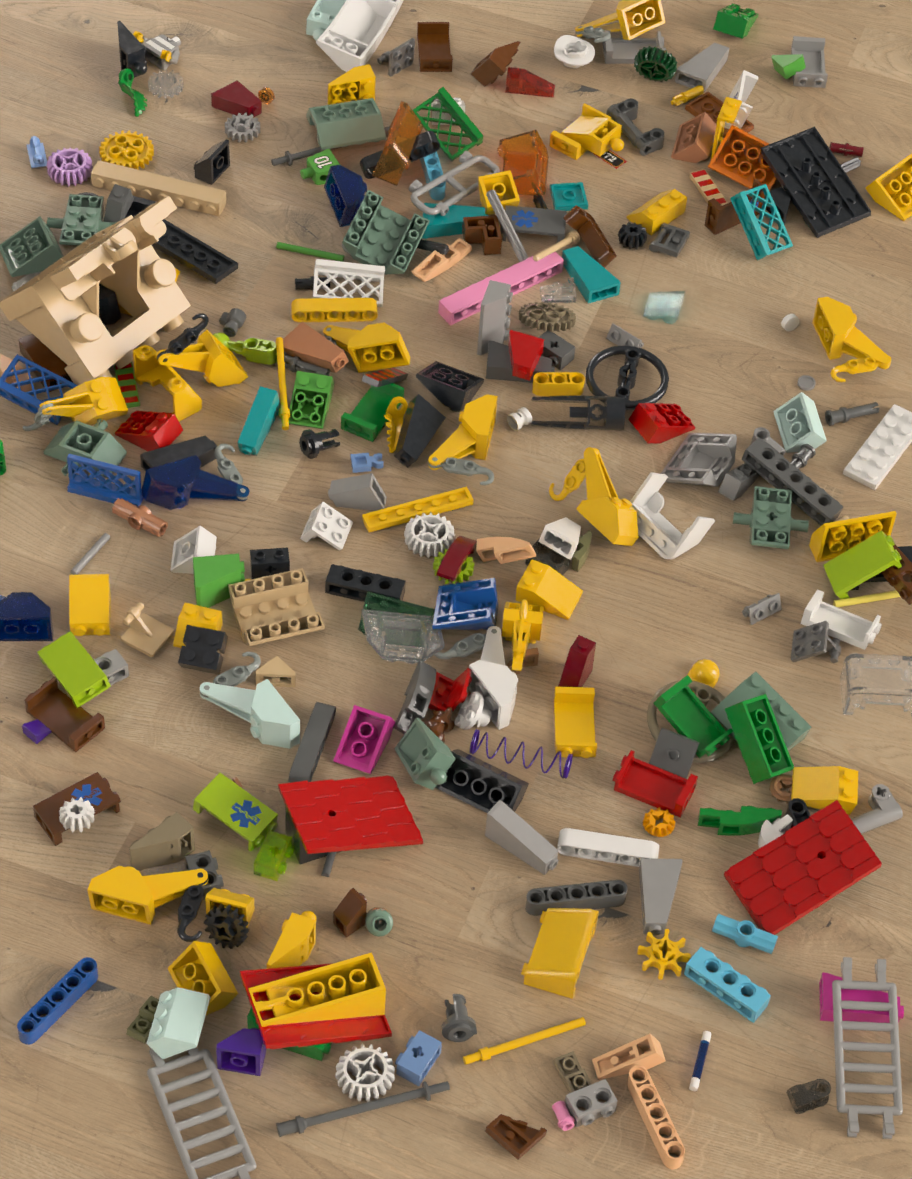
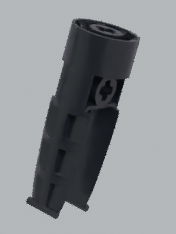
[531,395,625,430]

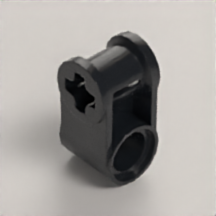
[785,798,810,828]

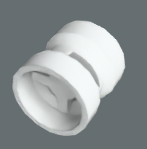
[507,407,532,431]

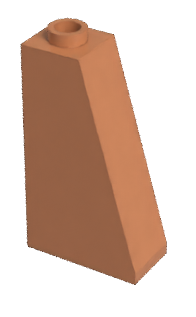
[283,322,349,373]

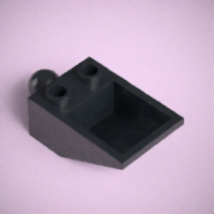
[117,21,148,78]

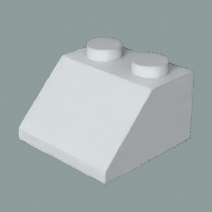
[170,526,217,574]

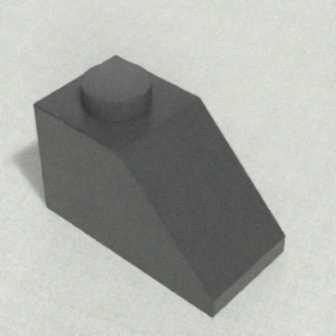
[104,184,134,222]

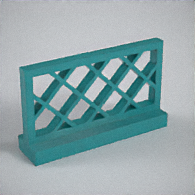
[730,184,793,261]

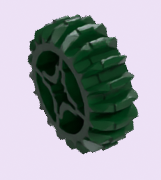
[634,46,677,82]

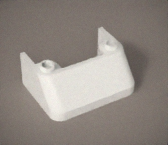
[630,472,715,560]

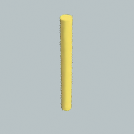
[833,590,900,608]

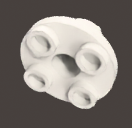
[455,692,492,730]

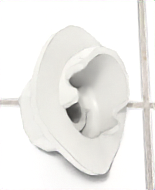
[554,35,595,68]

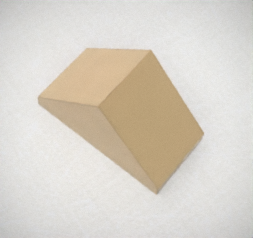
[256,656,296,687]

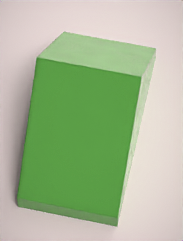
[771,54,806,80]

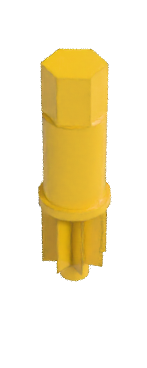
[671,85,704,107]

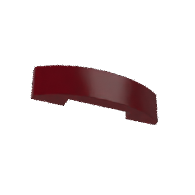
[436,536,477,581]

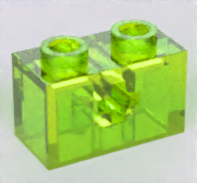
[254,830,294,881]

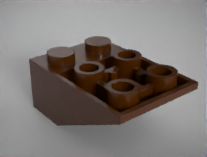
[471,41,521,87]

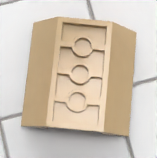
[228,568,325,646]

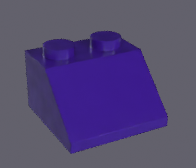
[216,1028,266,1076]

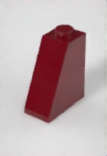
[211,80,262,118]
[558,635,596,687]

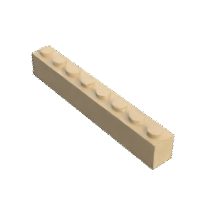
[91,160,226,217]

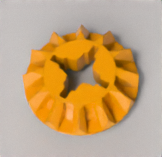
[643,807,676,837]

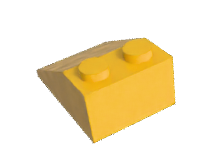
[515,560,583,620]
[791,766,858,816]

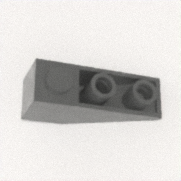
[718,463,760,501]

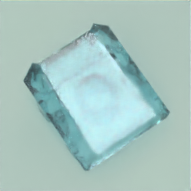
[643,291,685,324]

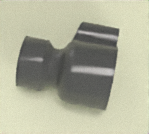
[219,308,247,337]

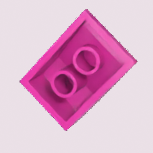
[333,705,395,774]

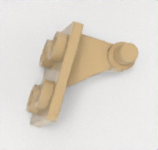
[121,602,174,657]

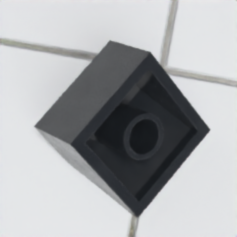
[194,139,230,185]

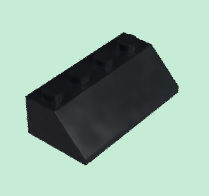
[435,749,529,813]

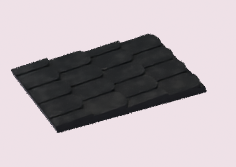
[761,126,871,238]

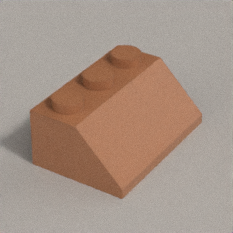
[671,112,716,163]

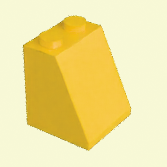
[69,574,111,636]

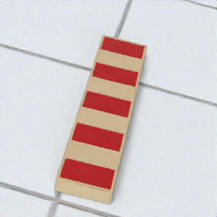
[689,169,728,206]

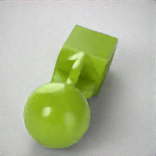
[213,332,277,365]

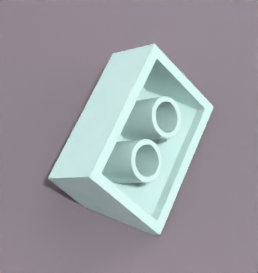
[773,392,827,453]
[147,987,210,1059]

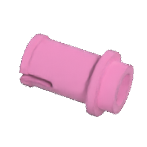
[552,1101,575,1131]

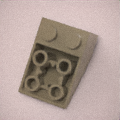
[129,812,195,871]

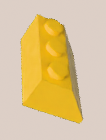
[627,189,687,236]
[167,941,239,1016]

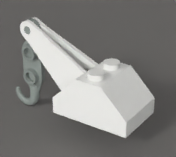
[432,626,518,730]

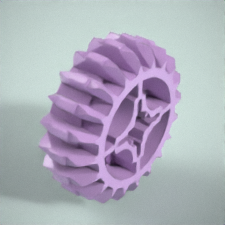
[47,147,93,186]

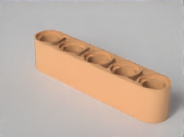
[627,1065,685,1170]

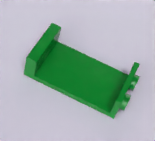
[341,383,404,442]

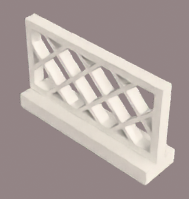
[313,259,385,307]

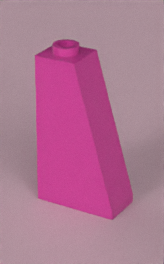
[819,972,904,1023]

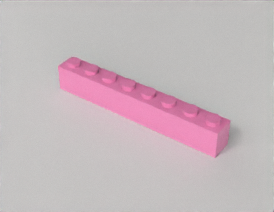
[438,252,564,326]

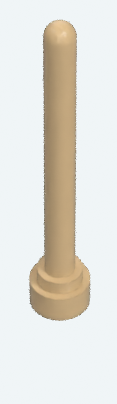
[533,231,580,262]

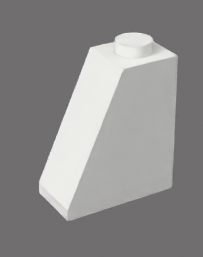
[539,517,581,560]

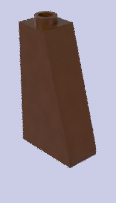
[18,334,73,392]

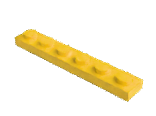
[362,486,474,533]

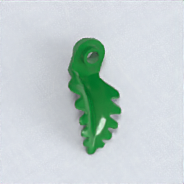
[118,68,147,117]

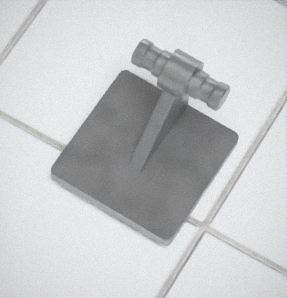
[377,38,415,77]
[791,621,841,663]

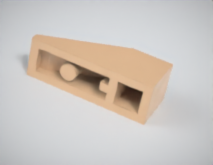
[592,1034,666,1080]

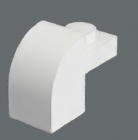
[758,814,793,848]

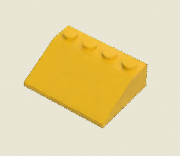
[865,154,912,221]
[809,511,897,562]

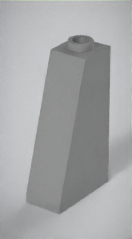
[675,43,729,92]
[485,800,559,875]
[639,858,682,935]

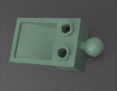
[394,717,455,790]

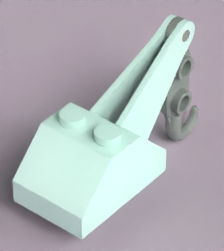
[200,652,300,749]

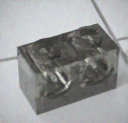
[525,538,570,576]

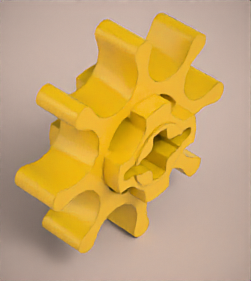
[637,929,691,980]

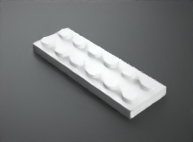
[843,404,912,490]

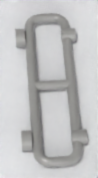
[409,151,500,216]

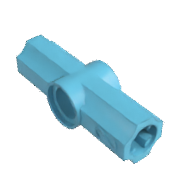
[712,914,778,954]

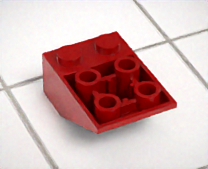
[628,403,696,444]
[114,410,184,451]

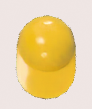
[687,659,720,693]

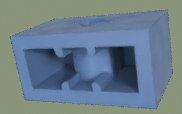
[395,1030,442,1086]

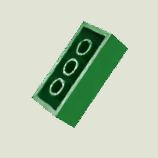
[725,694,794,784]

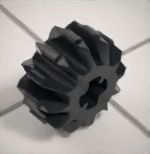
[618,222,647,250]

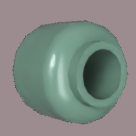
[365,907,393,937]

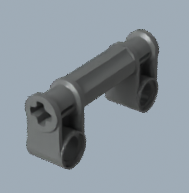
[606,98,665,156]

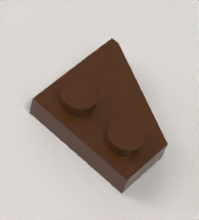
[485,1114,547,1160]

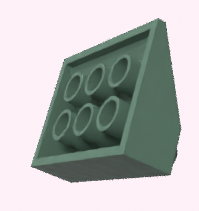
[0,216,64,277]
[710,672,812,751]

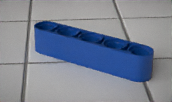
[17,957,98,1045]

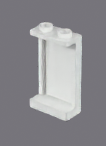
[801,589,882,650]

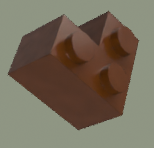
[462,215,502,255]

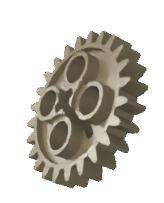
[519,302,576,332]

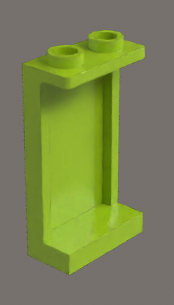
[823,530,902,599]
[37,631,111,708]

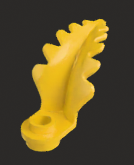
[384,396,408,453]

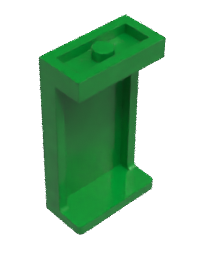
[653,675,733,759]

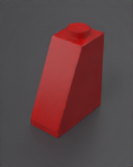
[508,330,544,381]

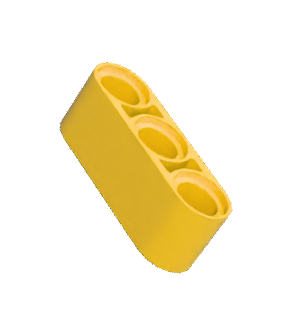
[532,372,585,396]

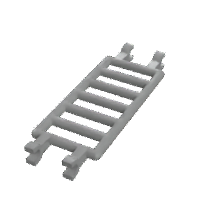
[832,957,903,1139]
[147,1046,257,1179]

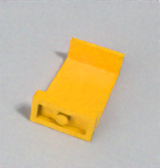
[710,97,742,162]
[549,103,611,160]
[554,687,597,758]

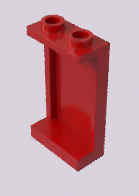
[612,750,698,818]

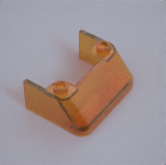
[372,101,423,186]

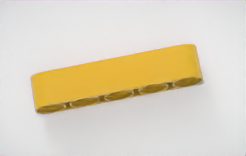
[291,298,378,322]

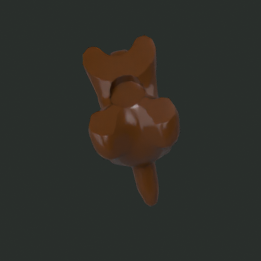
[424,707,455,743]

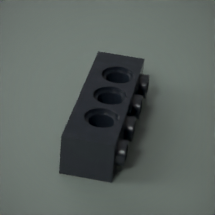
[325,564,406,610]

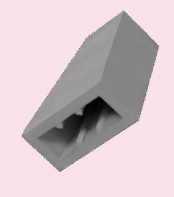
[328,473,387,511]

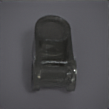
[786,1079,831,1114]

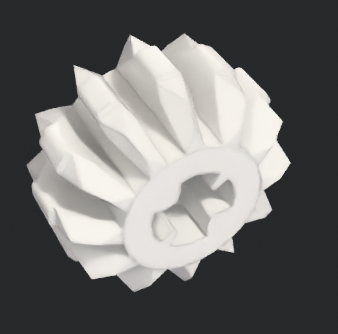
[59,797,95,833]

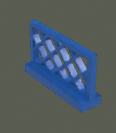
[0,354,78,425]
[67,454,145,507]

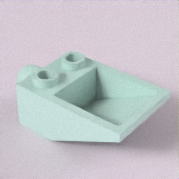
[306,0,346,41]

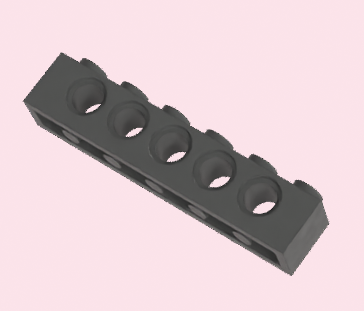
[741,437,843,526]

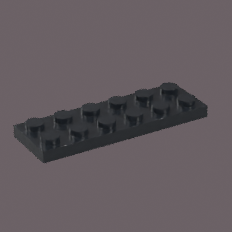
[152,219,238,284]

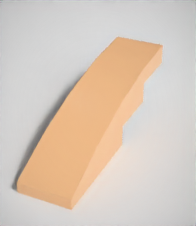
[412,238,472,282]

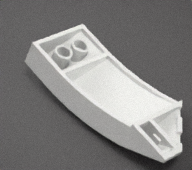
[316,0,404,72]

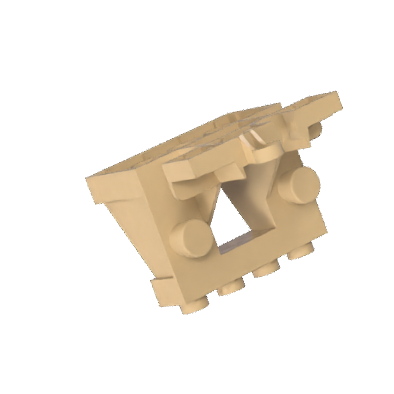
[0,196,191,385]

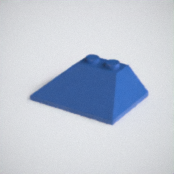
[432,578,498,630]

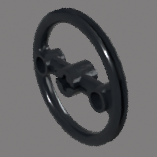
[585,346,669,410]

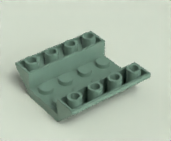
[306,98,386,150]
[342,190,430,275]

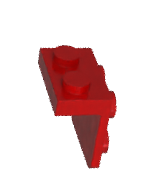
[428,668,472,712]

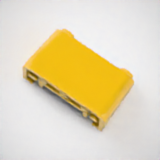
[133,345,202,422]
[521,908,599,999]

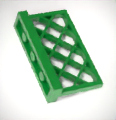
[411,87,484,162]

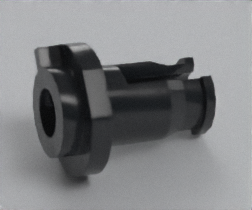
[299,429,340,459]

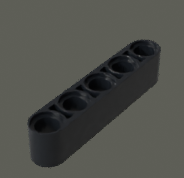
[360,131,440,179]

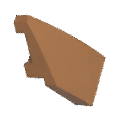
[506,648,539,674]

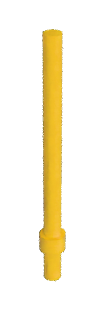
[276,337,290,430]
[463,1017,586,1065]

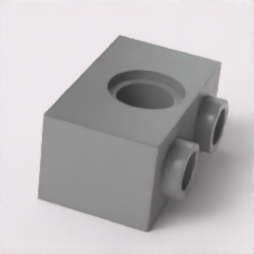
[94,649,129,686]

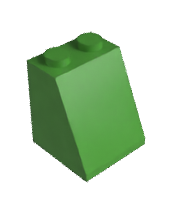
[193,553,245,608]

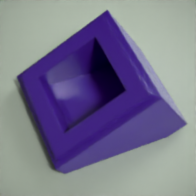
[22,719,52,744]

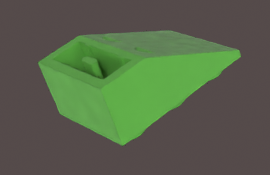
[289,371,334,429]

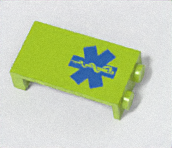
[193,773,278,852]

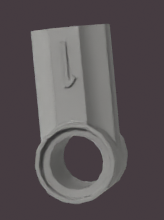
[751,427,786,455]

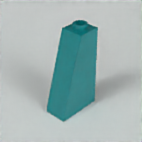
[421,203,488,239]
[562,246,621,304]
[237,386,280,456]

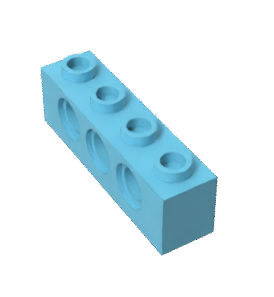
[684,947,771,1023]

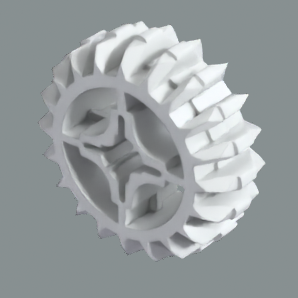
[404,512,455,558]
[335,1043,395,1102]

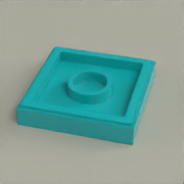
[549,182,588,211]

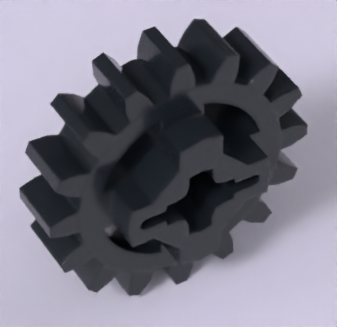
[204,904,250,949]

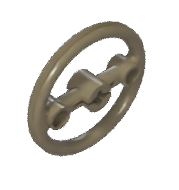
[647,681,735,763]

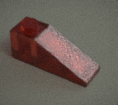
[505,67,555,98]

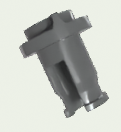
[441,994,477,1042]

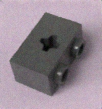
[538,330,576,370]

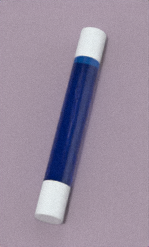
[689,1031,712,1091]

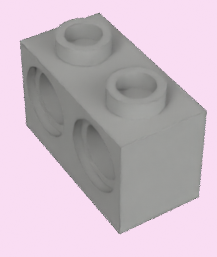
[565,1079,617,1127]

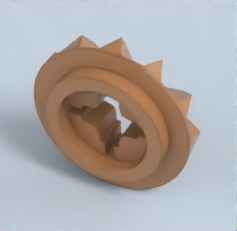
[769,774,792,804]

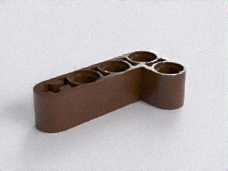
[563,205,617,268]

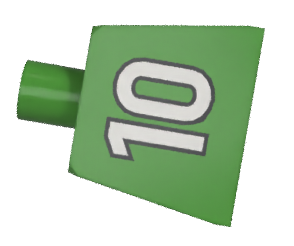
[300,149,343,185]

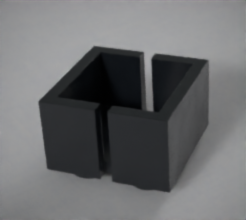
[178,625,228,675]

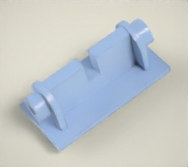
[26,136,47,168]

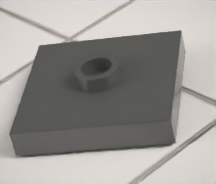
[649,728,700,779]

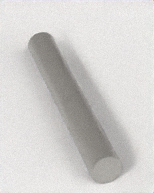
[71,533,110,575]

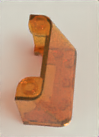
[497,130,549,196]

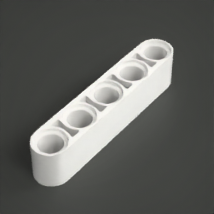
[557,828,659,867]

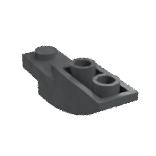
[393,660,436,734]

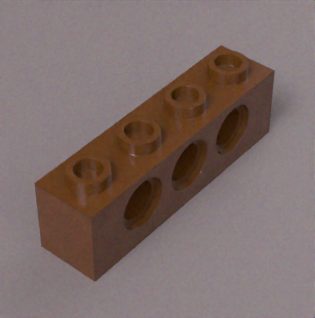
[881,533,912,605]

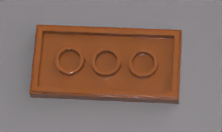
[685,92,754,138]

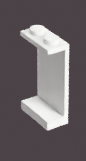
[724,70,758,129]

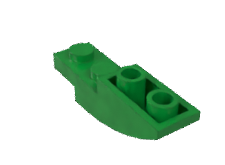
[697,806,782,836]

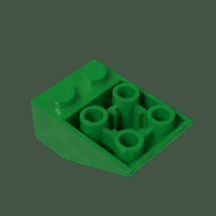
[713,3,758,39]

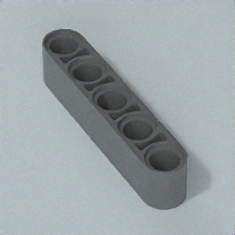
[288,702,336,782]
[525,880,628,916]

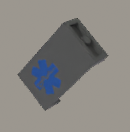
[500,205,567,242]

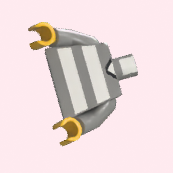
[133,31,181,70]

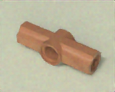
[112,498,168,537]

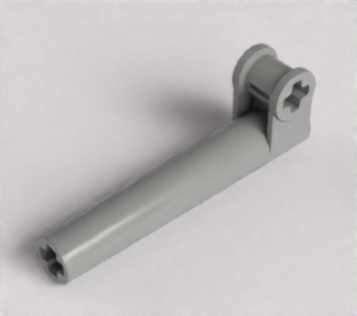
[851,784,903,834]

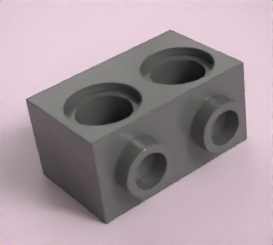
[185,850,224,900]

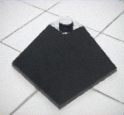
[416,361,484,412]

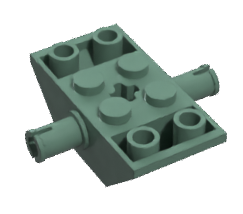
[47,194,117,246]
[43,419,127,478]
[733,486,809,549]

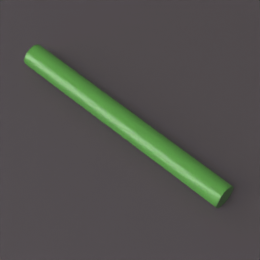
[276,242,345,262]

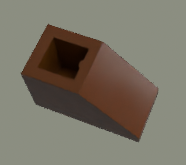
[333,888,367,938]

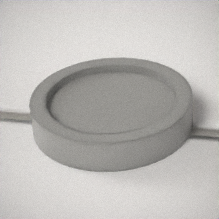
[797,375,816,391]

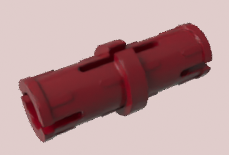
[829,142,864,158]

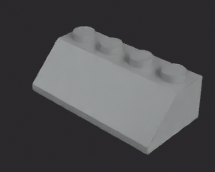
[477,280,513,355]

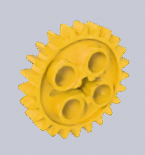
[99,130,154,170]

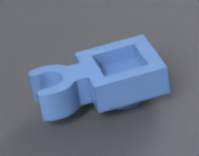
[350,453,384,473]

